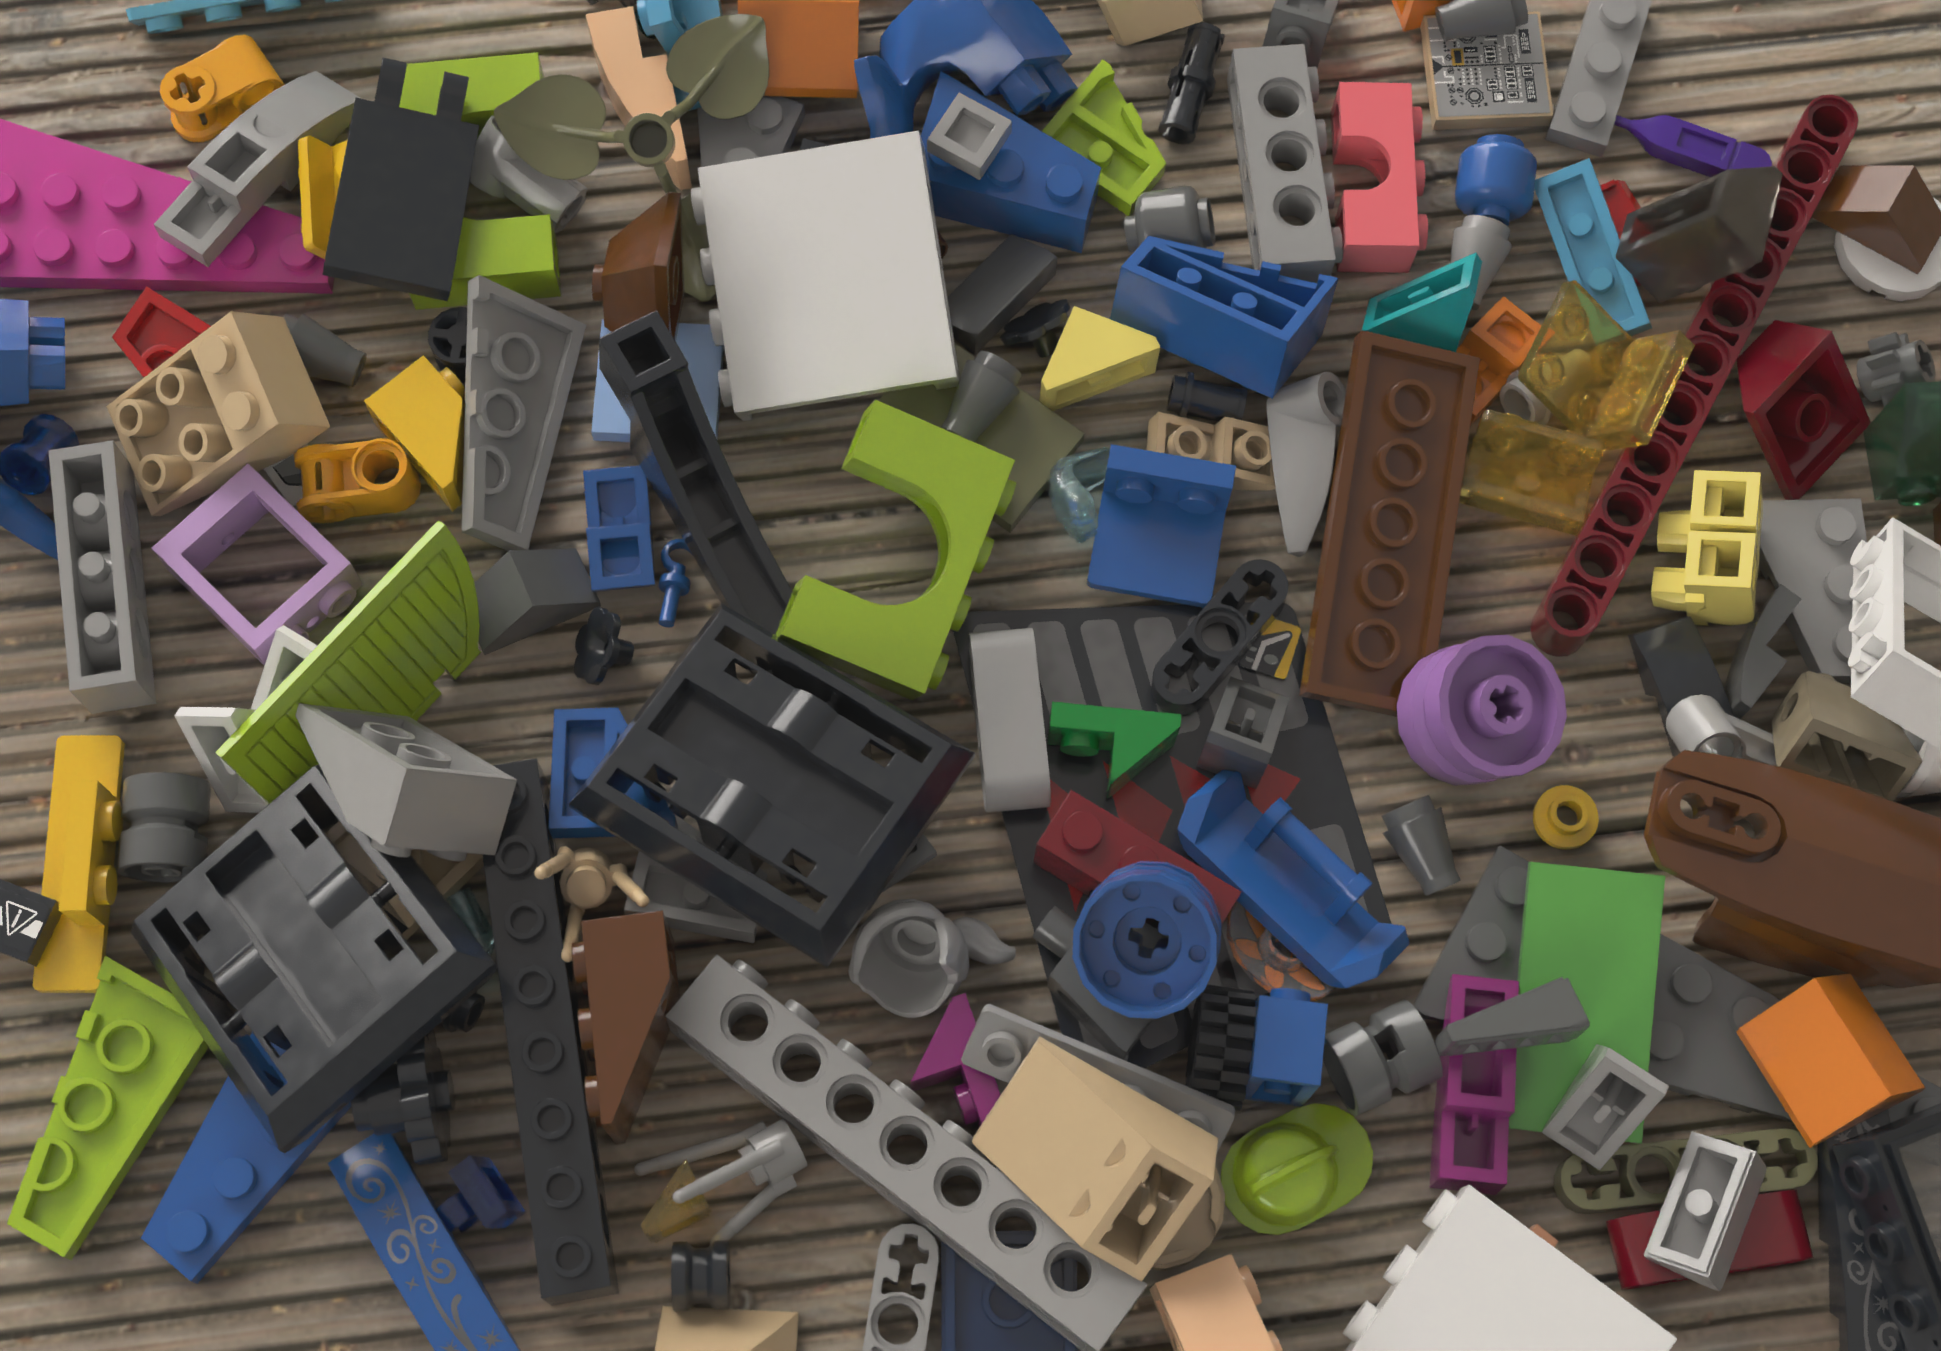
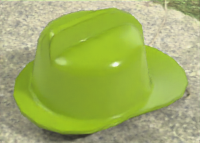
[1220,1103,1373,1235]

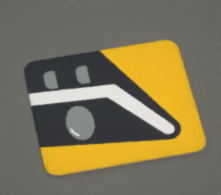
[1239,619,1301,679]

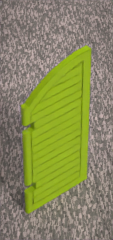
[215,520,481,804]

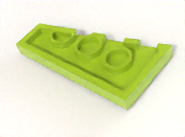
[7,956,209,1260]

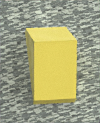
[1039,306,1160,411]

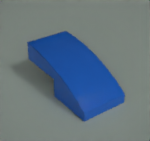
[583,465,656,592]

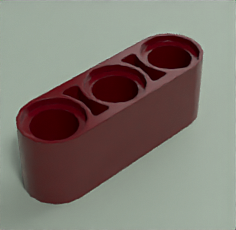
[1606,1190,1814,1290]

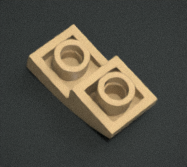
[1147,412,1276,490]

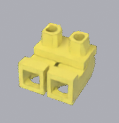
[1651,470,1763,626]

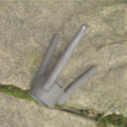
[634,1119,808,1245]

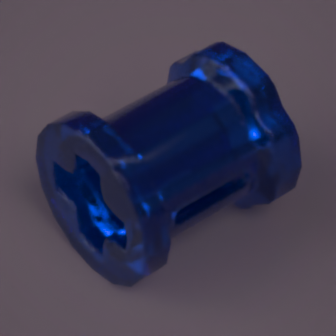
[0,413,80,496]

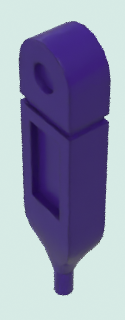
[1614,115,1772,190]

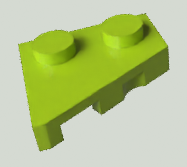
[1042,59,1166,216]

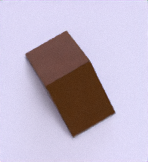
[1812,165,1941,274]

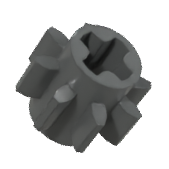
[1856,332,1936,410]

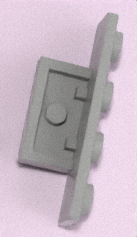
[961,1004,1235,1152]

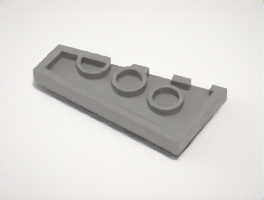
[461,275,586,551]

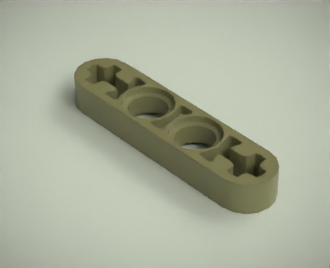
[1554,1128,1818,1214]

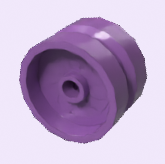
[1396,635,1567,786]

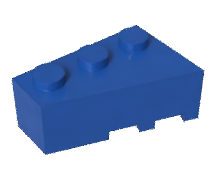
[921,71,1101,253]
[1110,236,1338,399]

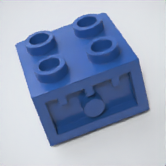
[1087,444,1236,608]

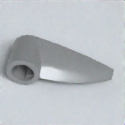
[1267,372,1346,557]

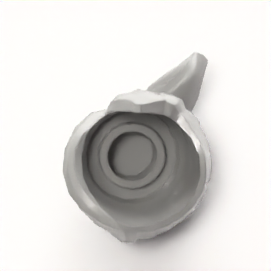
[848,899,1016,1018]

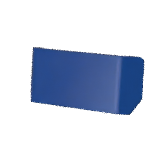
[1177,769,1410,989]

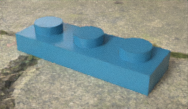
[1535,158,1652,350]

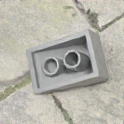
[295,703,517,861]

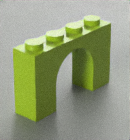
[399,52,562,310]
[775,399,1016,700]

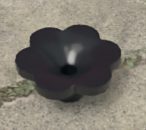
[1000,299,1071,358]
[574,607,634,685]

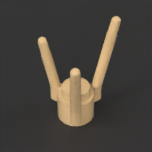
[534,846,649,962]

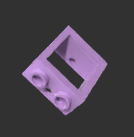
[152,463,363,666]

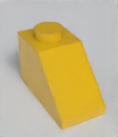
[364,355,465,512]

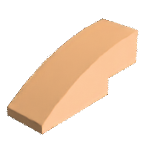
[586,6,692,190]

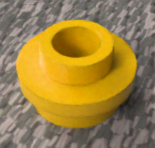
[1533,785,1599,850]

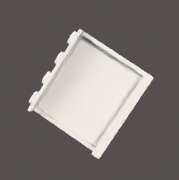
[691,130,960,421]
[1343,1185,1677,1351]

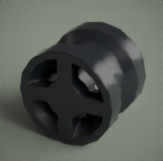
[428,307,467,383]
[671,1240,731,1311]

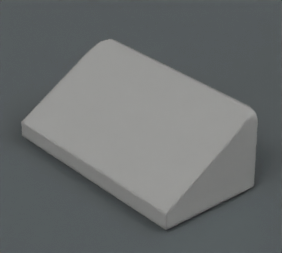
[1643,1131,1767,1291]

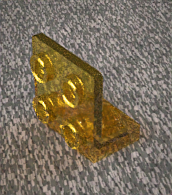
[1518,280,1694,453]

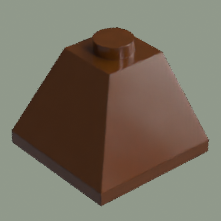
[592,192,685,342]

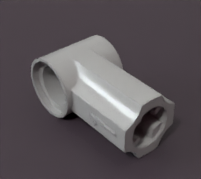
[469,116,588,233]
[1666,694,1777,766]

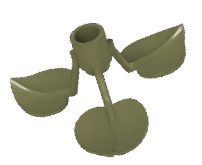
[494,14,769,301]

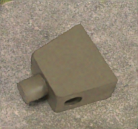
[1771,671,1922,801]

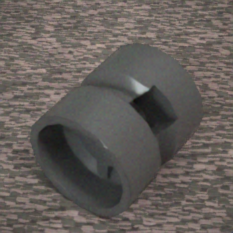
[117,772,211,883]
[1323,999,1443,1116]

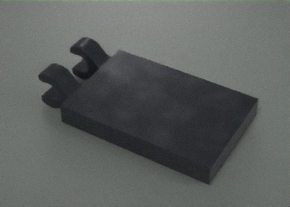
[322,57,479,301]

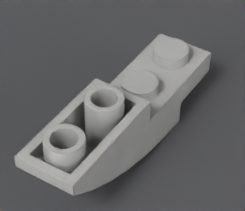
[154,71,362,267]

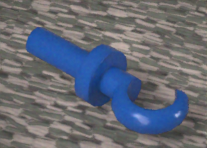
[658,539,692,628]

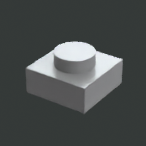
[927,93,1012,180]

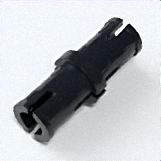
[1158,22,1225,144]

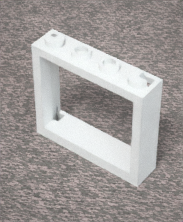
[1848,517,1941,750]

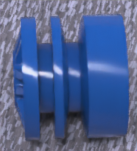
[1073,861,1222,1019]

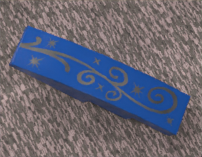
[327,1133,521,1351]

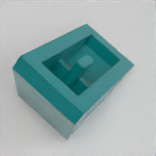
[1362,252,1482,352]

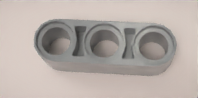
[968,628,1051,813]

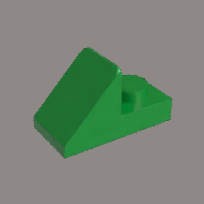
[1047,701,1181,798]

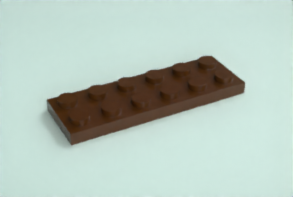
[1299,330,1480,717]

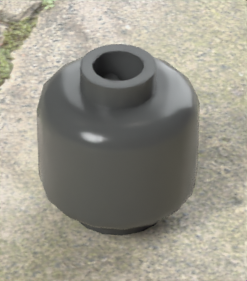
[1124,185,1215,253]

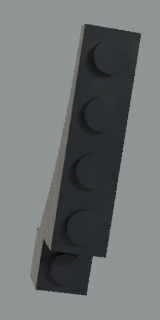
[599,310,792,634]

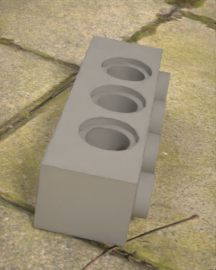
[1227,44,1343,283]
[49,440,156,714]

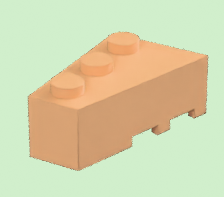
[1149,1253,1283,1351]

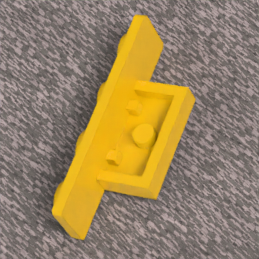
[33,735,125,993]

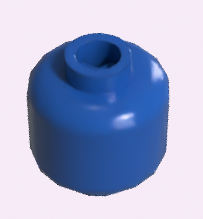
[1455,134,1537,226]

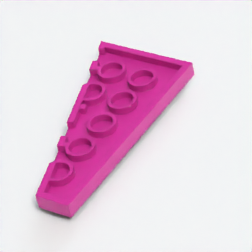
[0,119,334,294]

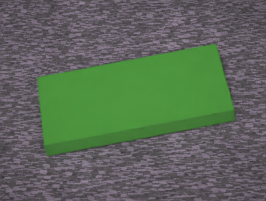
[1509,862,1665,1144]

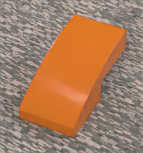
[1456,296,1551,426]

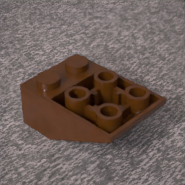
[572,910,680,1144]

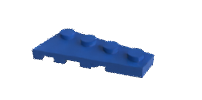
[141,1032,351,1284]

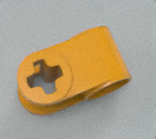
[160,35,285,142]
[294,438,421,523]

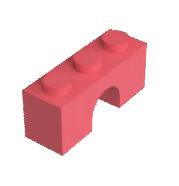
[1331,82,1428,273]

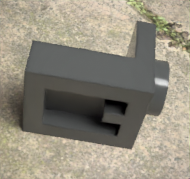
[1262,0,1340,68]

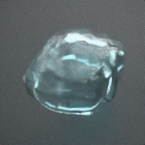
[1048,447,1110,543]

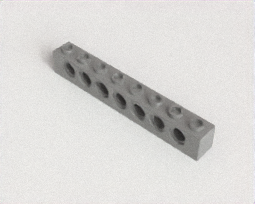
[665,954,1148,1351]

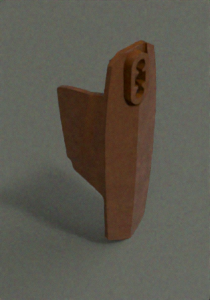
[1644,750,1941,989]

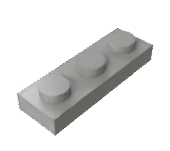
[1545,0,1652,157]

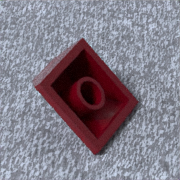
[1737,320,1871,500]

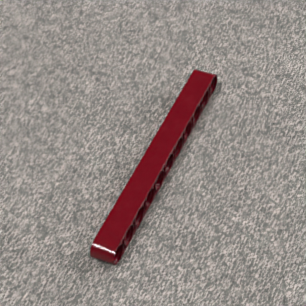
[1530,95,1859,657]

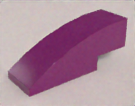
[1429,974,1519,1195]

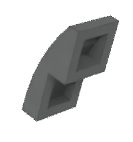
[1725,584,1802,719]

